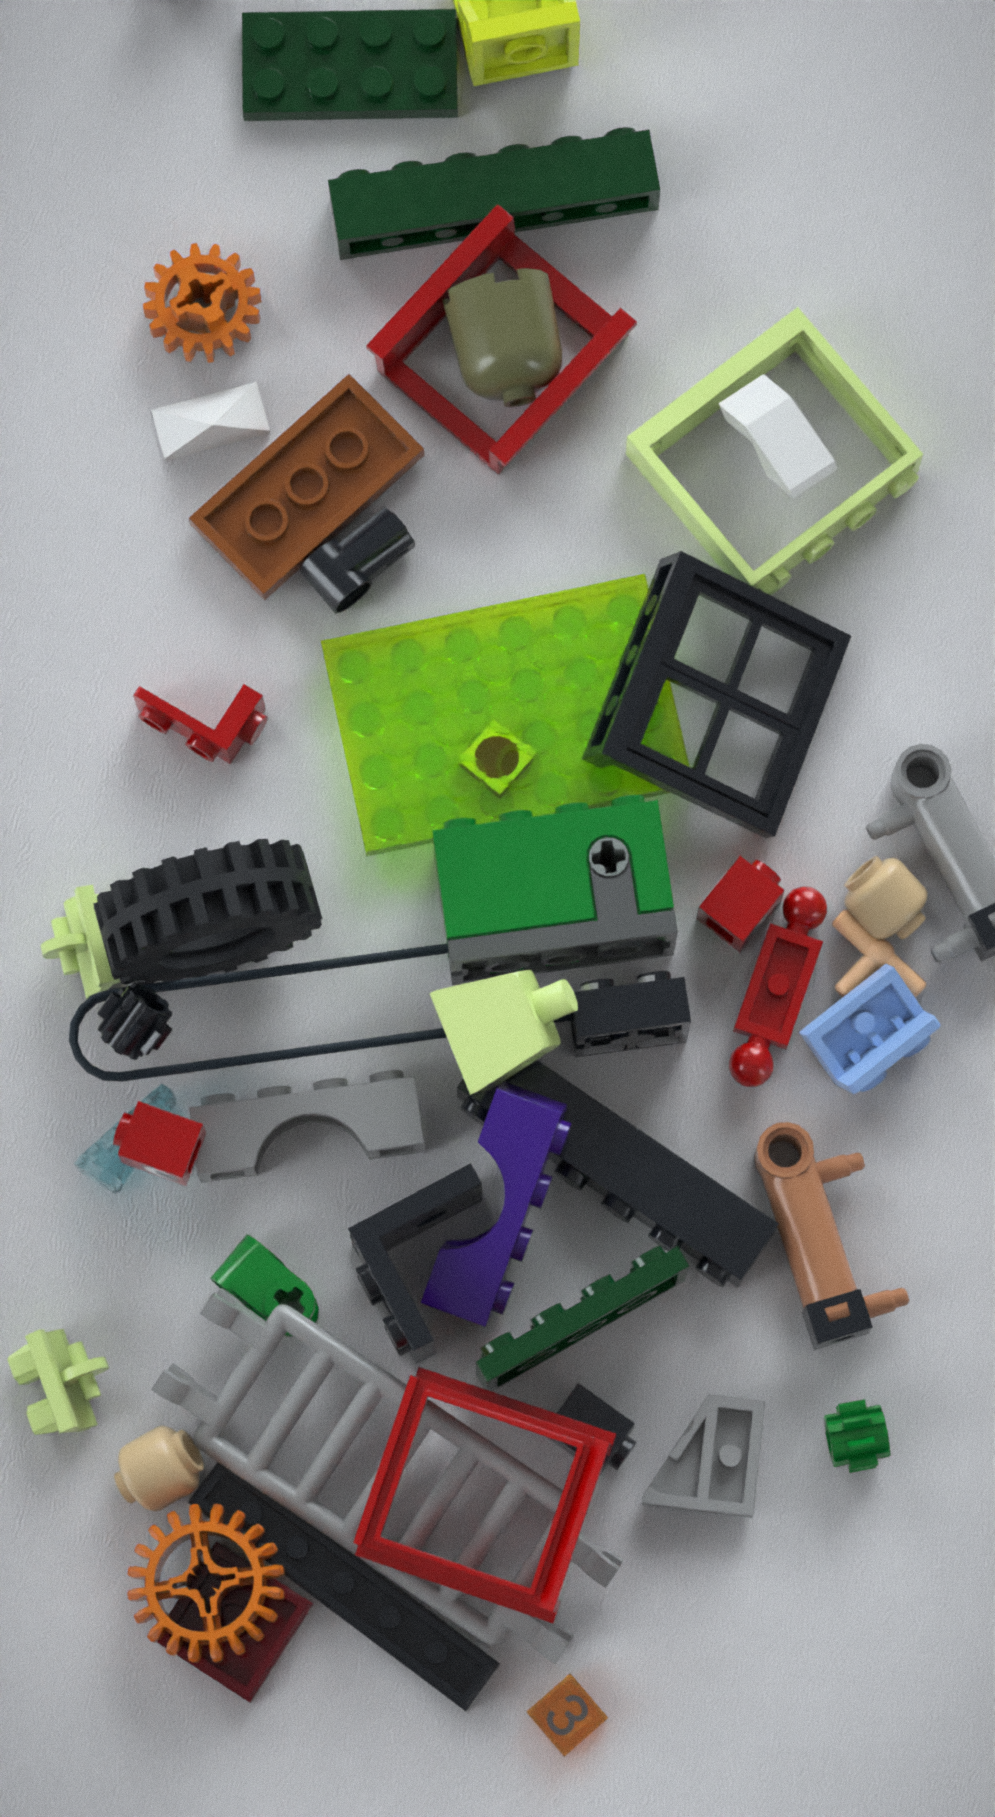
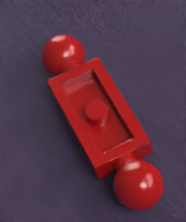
[729,886,827,1087]

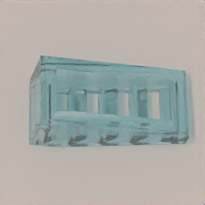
[74,1084,177,1194]

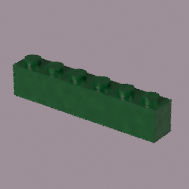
[328,127,660,260]

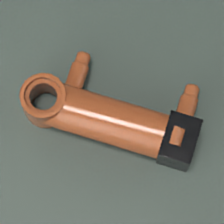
[754,1122,909,1350]

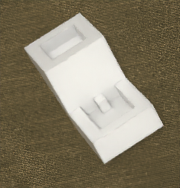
[719,374,839,499]

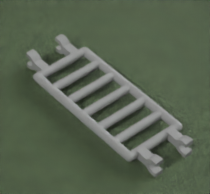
[151,1288,624,1664]

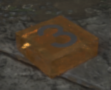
[526,1674,608,1757]

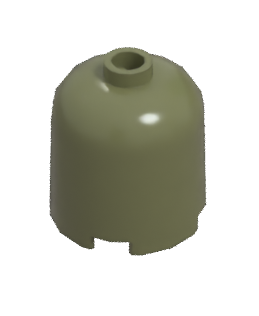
[443,268,562,408]

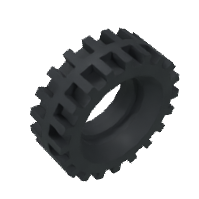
[93,839,323,985]

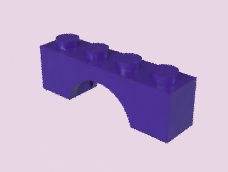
[421,1081,572,1327]

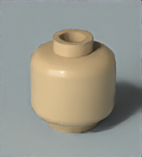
[844,856,928,940]
[114,1425,204,1512]

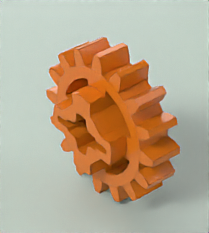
[143,243,262,363]

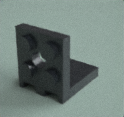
[348,1163,482,1364]

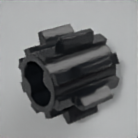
[97,983,172,1060]

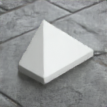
[151,382,270,461]

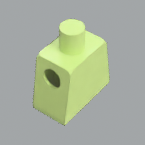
[429,970,578,1095]

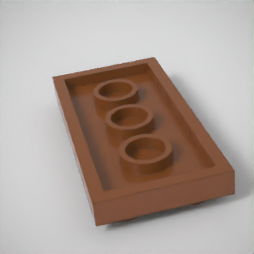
[189,374,425,600]

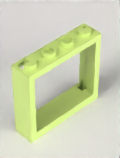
[625,307,923,595]

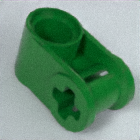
[210,1234,319,1337]

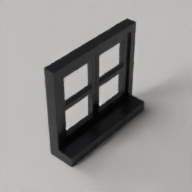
[582,551,851,838]

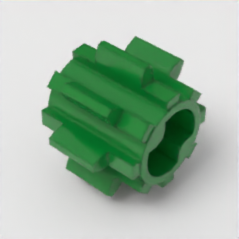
[824,1399,891,1473]

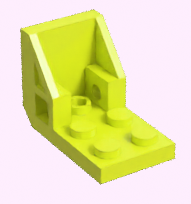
[453,0,580,86]

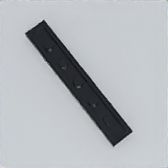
[188,1462,500,1712]

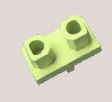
[40,885,120,999]
[7,1329,109,1435]

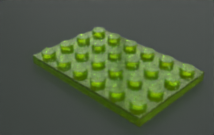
[321,574,690,857]

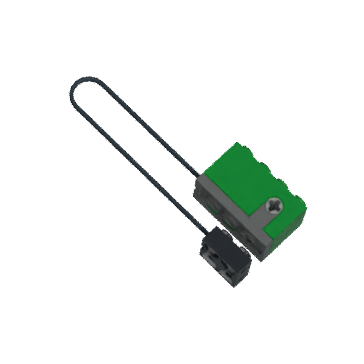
[69,795,691,1082]

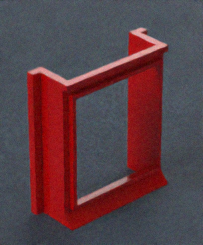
[366,204,637,475]
[353,1367,617,1624]

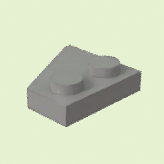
[642,1394,765,1518]

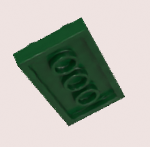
[242,9,458,121]
[475,1245,689,1392]

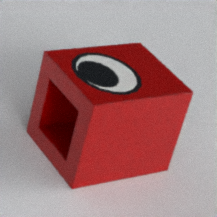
[696,856,785,953]
[113,1101,206,1186]

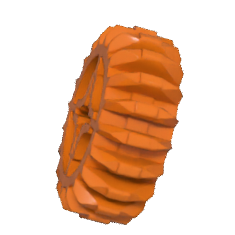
[127,1504,285,1663]

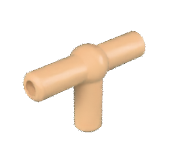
[832,910,926,998]

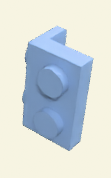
[799,964,941,1094]

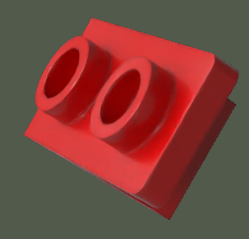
[133,684,268,764]

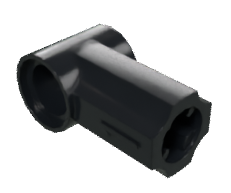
[300,507,415,614]

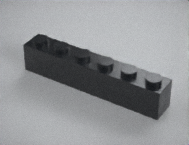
[457,1060,779,1288]

